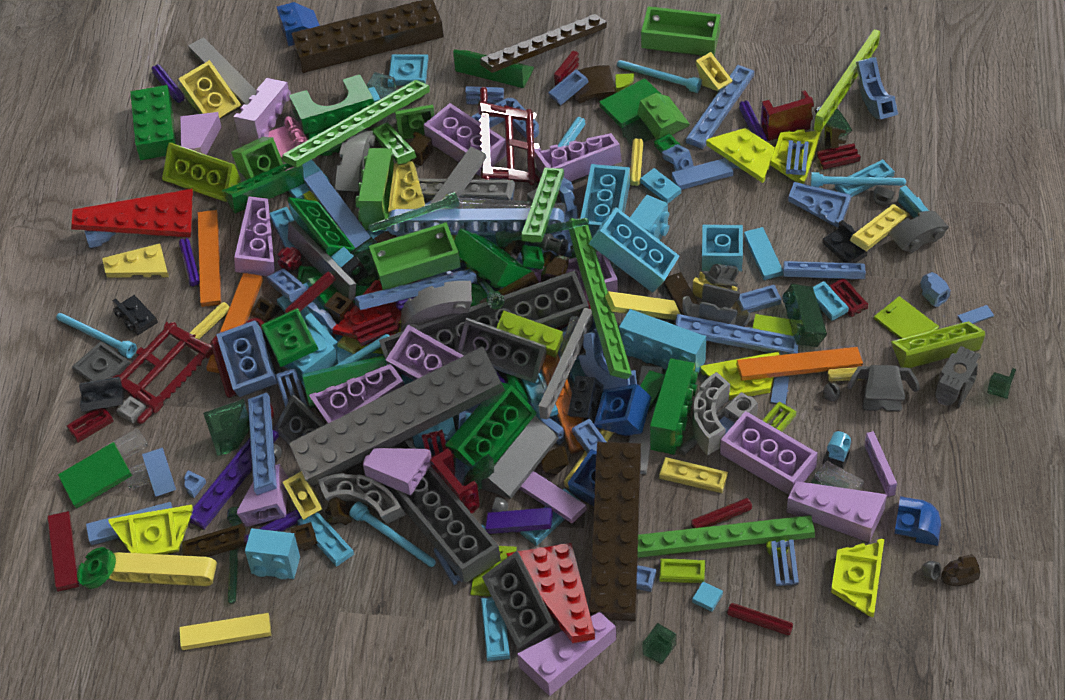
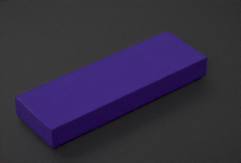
[486,508,553,534]

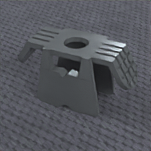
[682,284,751,327]
[936,346,981,407]
[847,365,920,411]

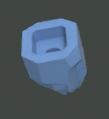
[85,230,116,248]
[920,272,951,307]

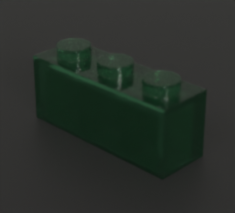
[782,284,827,347]

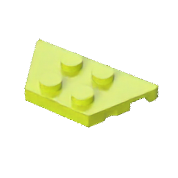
[706,128,775,183]
[771,129,822,184]
[700,352,779,400]
[108,505,193,555]
[831,539,884,617]

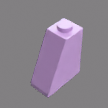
[180,112,221,155]
[363,448,431,495]
[237,464,288,527]

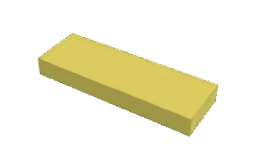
[659,457,728,493]

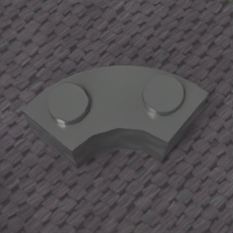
[889,211,949,253]

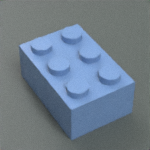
[216,320,278,397]

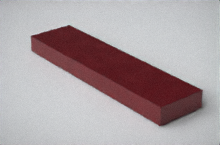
[48,511,79,592]

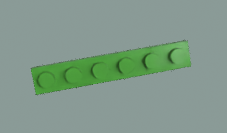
[521,168,564,243]

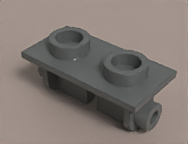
[702,264,739,287]

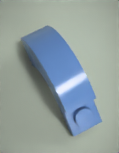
[856,57,898,120]
[579,331,637,391]

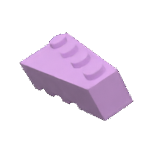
[533,133,622,181]
[309,364,405,423]
[787,481,887,543]

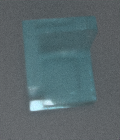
[367,72,397,99]

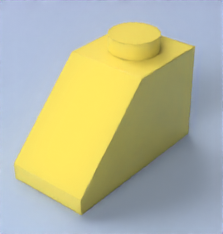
[283,471,322,520]

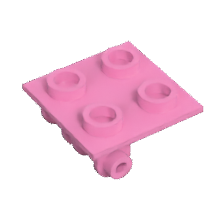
[268,116,307,158]

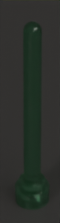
[368,191,459,232]
[495,218,589,248]
[475,272,505,309]
[227,507,242,604]

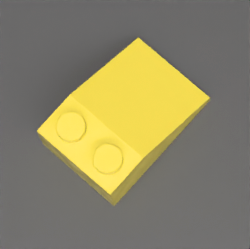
[178,60,241,118]

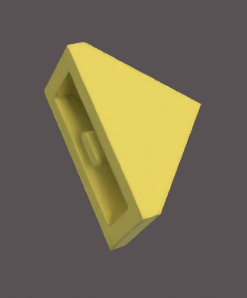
[695,52,733,91]

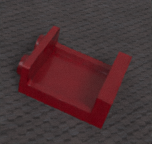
[761,90,814,141]
[430,449,480,514]

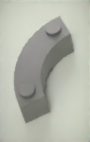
[335,130,375,191]
[401,281,472,332]
[692,372,730,456]
[318,473,406,524]

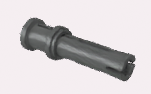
[511,234,568,256]

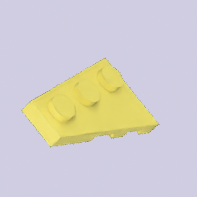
[388,161,426,213]
[102,244,169,278]

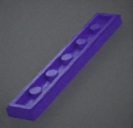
[189,430,279,530]

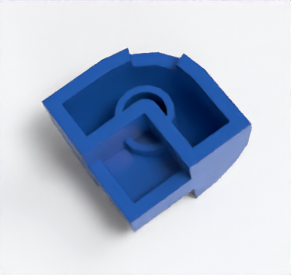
[894,496,941,546]

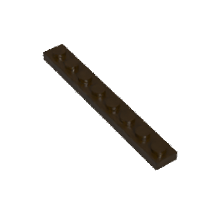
[480,14,607,73]

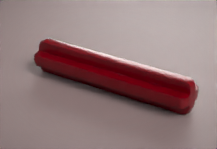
[285,271,336,313]
[211,340,237,398]
[691,498,752,528]
[727,603,793,635]

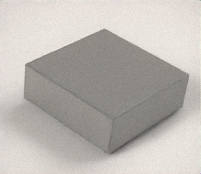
[116,396,146,423]

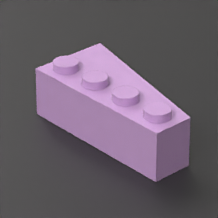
[234,78,291,144]
[234,196,274,276]
[517,612,616,696]

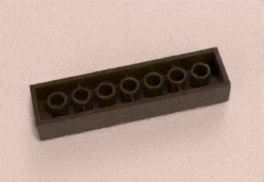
[291,0,444,73]
[590,442,641,621]

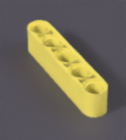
[109,552,217,586]

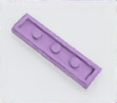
[519,471,587,523]

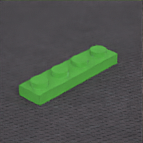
[371,122,416,164]

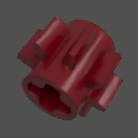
[277,247,302,271]

